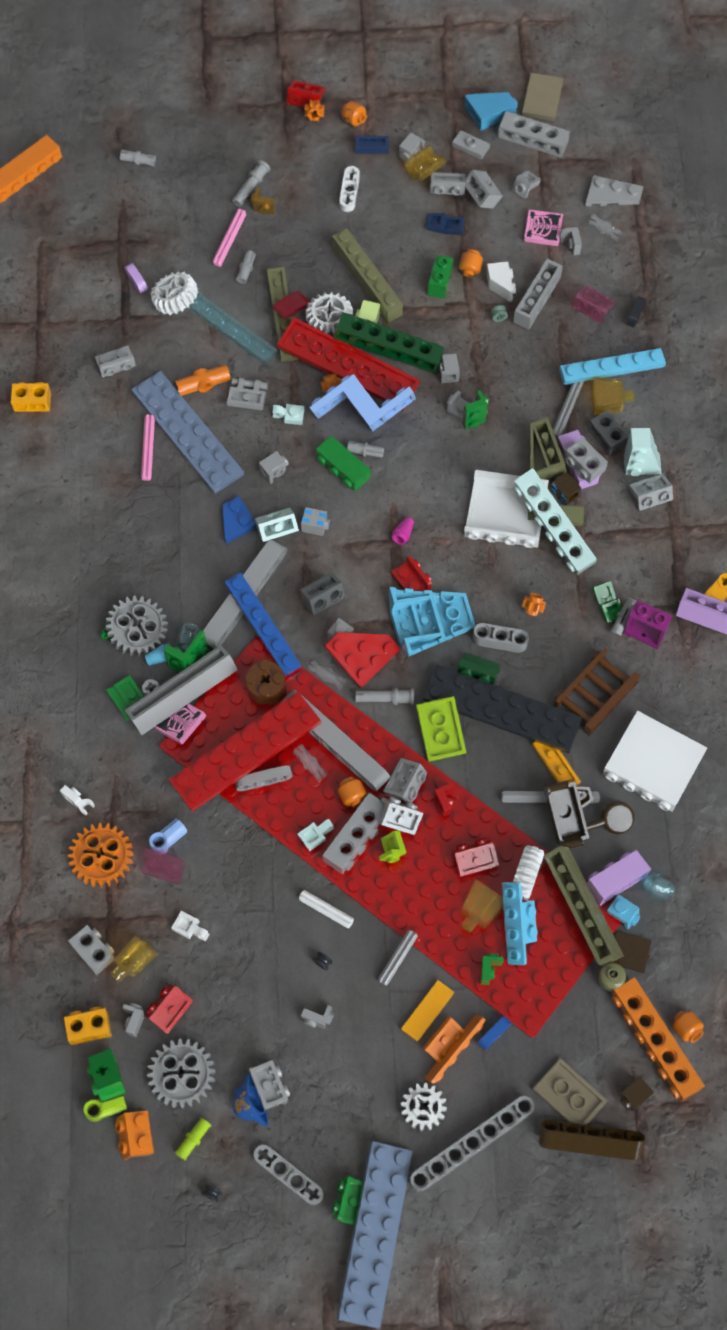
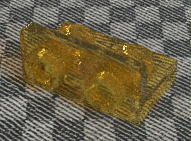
[404,145,447,181]

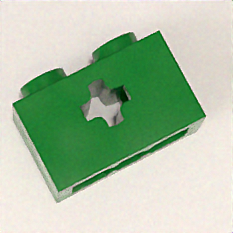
[428,255,453,299]
[86,1049,126,1102]

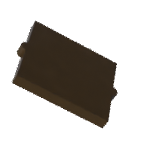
[612,931,651,973]

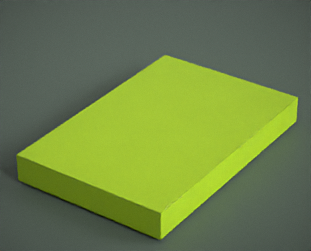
[416,696,467,762]

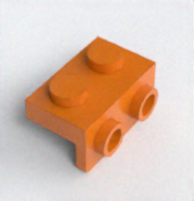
[115,1111,154,1160]

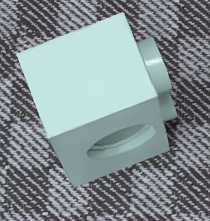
[254,508,299,542]

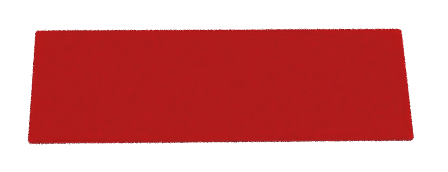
[160,636,622,1038]

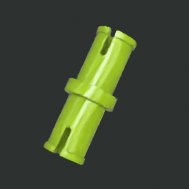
[174,1117,211,1161]

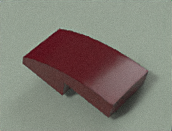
[272,290,310,319]

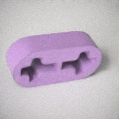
[124,263,148,294]

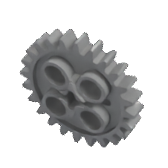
[106,596,168,656]
[147,1039,216,1109]

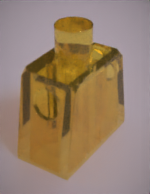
[591,377,634,416]
[461,880,504,932]
[110,936,158,982]

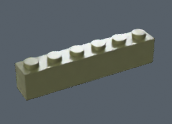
[332,229,403,323]
[544,846,624,965]

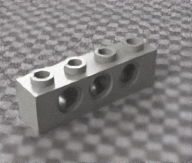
[498,111,570,158]
[513,259,563,330]
[322,793,385,874]

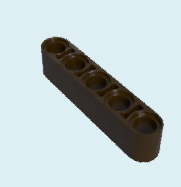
[539,1120,645,1160]

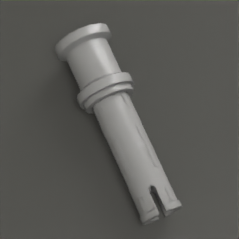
[232,160,270,207]
[356,688,414,705]

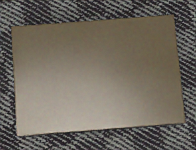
[522,73,564,121]
[532,1058,608,1125]

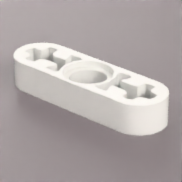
[340,166,360,212]

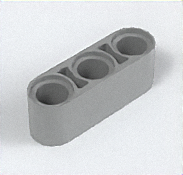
[473,623,529,653]

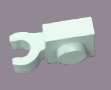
[273,404,305,425]
[298,819,334,851]

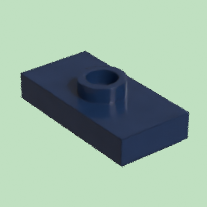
[355,136,389,154]

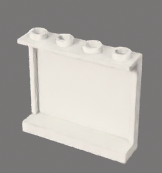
[464,470,549,548]
[603,711,707,812]

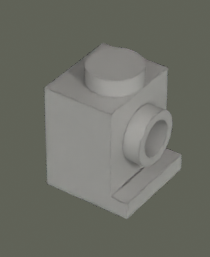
[399,133,425,163]
[439,354,460,384]
[259,451,289,484]

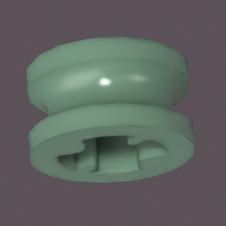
[491,305,508,322]

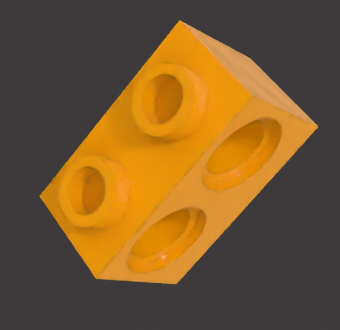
[11,382,51,412]
[64,1007,112,1045]

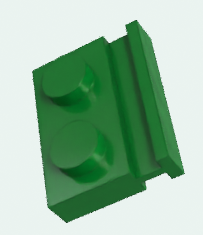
[106,675,144,722]

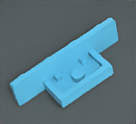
[502,882,537,965]

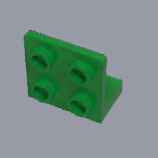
[164,630,209,673]

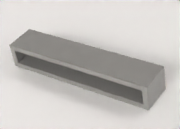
[125,645,238,735]

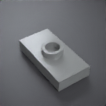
[452,130,490,160]

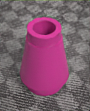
[392,517,414,545]

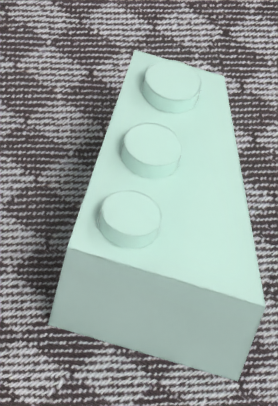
[624,428,662,476]

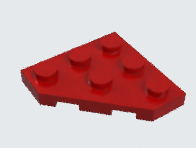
[323,632,400,688]

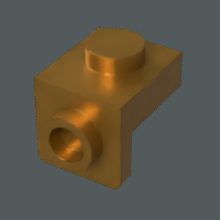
[251,188,275,215]

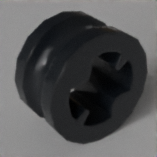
[312,951,333,971]
[201,1184,223,1203]

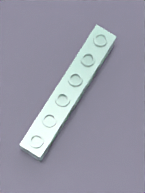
[513,468,597,575]

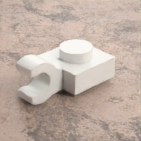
[60,785,95,815]
[171,911,210,942]

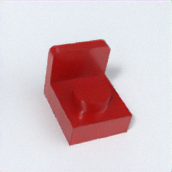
[434,783,454,817]

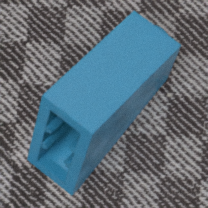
[464,92,517,130]

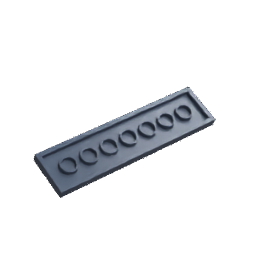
[131,371,244,494]
[336,1141,413,1329]

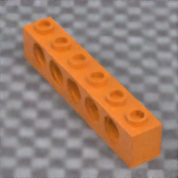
[611,977,704,1102]

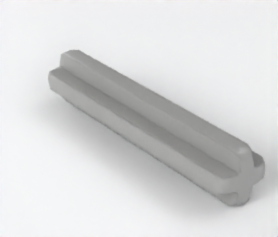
[378,930,418,986]

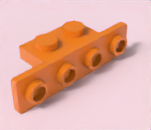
[422,1015,486,1084]

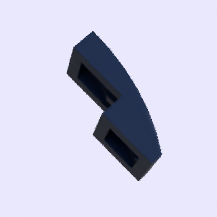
[426,213,465,235]

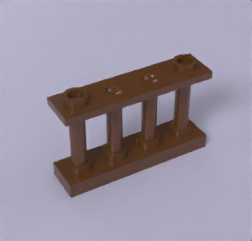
[554,648,641,736]

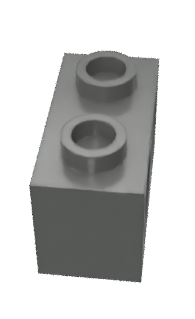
[588,410,629,456]
[300,572,345,616]

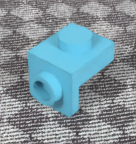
[607,895,640,929]

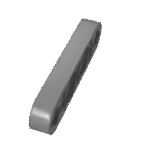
[254,1145,323,1206]

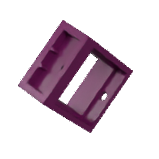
[623,600,672,649]

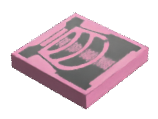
[524,210,563,246]
[154,704,206,745]

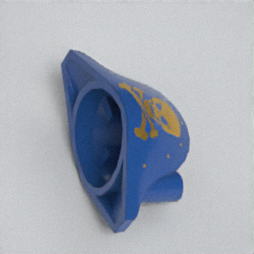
[232,1073,269,1126]

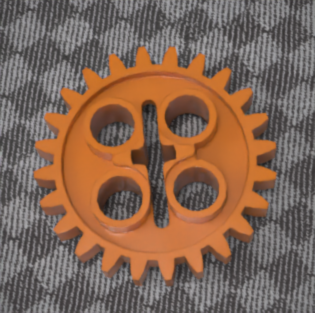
[68,823,134,888]

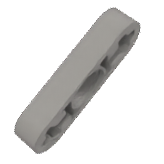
[235,766,292,791]

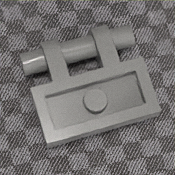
[227,377,268,410]

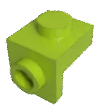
[379,831,406,863]

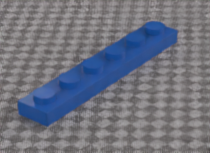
[225,573,301,676]

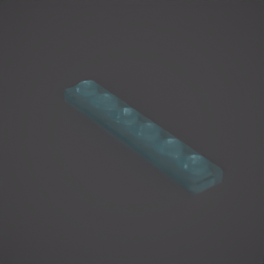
[189,292,277,365]

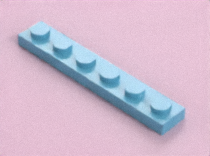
[559,348,666,385]

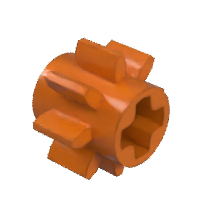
[305,100,325,122]
[320,374,341,392]
[522,593,546,616]

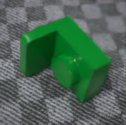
[480,953,503,985]

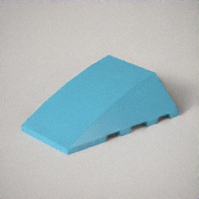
[389,587,476,657]

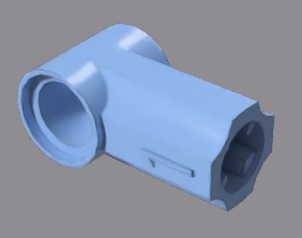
[149,819,187,856]

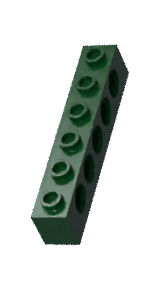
[334,312,444,373]

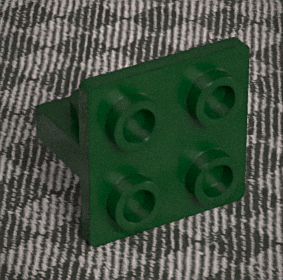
[457,653,500,685]

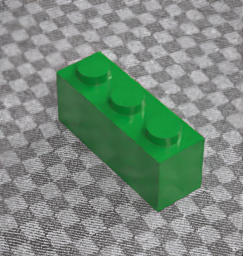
[316,435,370,492]

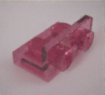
[573,285,617,324]
[142,848,186,884]

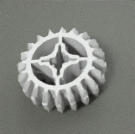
[151,271,198,315]
[306,291,353,336]
[513,845,544,900]

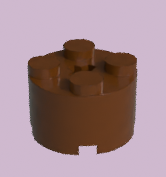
[246,660,286,705]

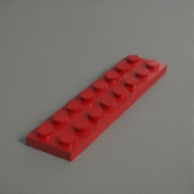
[277,317,420,411]
[169,691,321,812]

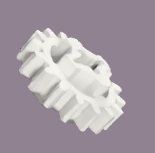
[401,1083,447,1131]

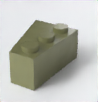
[530,418,566,480]

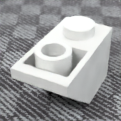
[486,262,516,301]

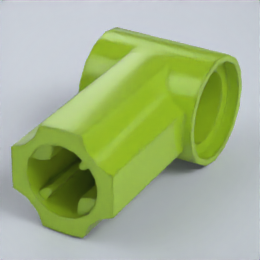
[84,1094,127,1122]

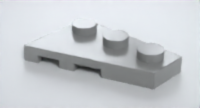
[585,175,643,207]

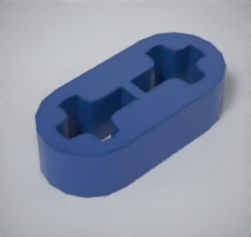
[477,1016,512,1051]

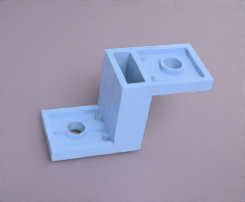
[310,374,416,432]

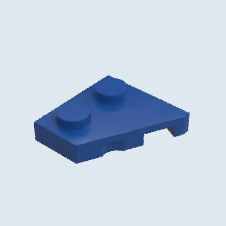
[223,496,257,544]

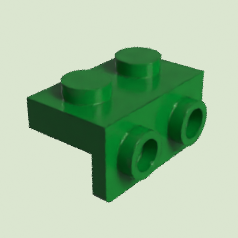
[462,390,489,429]
[331,1176,363,1226]

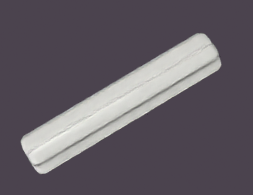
[299,890,354,928]

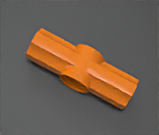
[175,364,231,396]

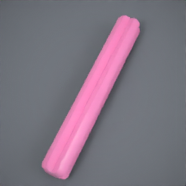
[212,209,246,267]
[141,414,155,481]

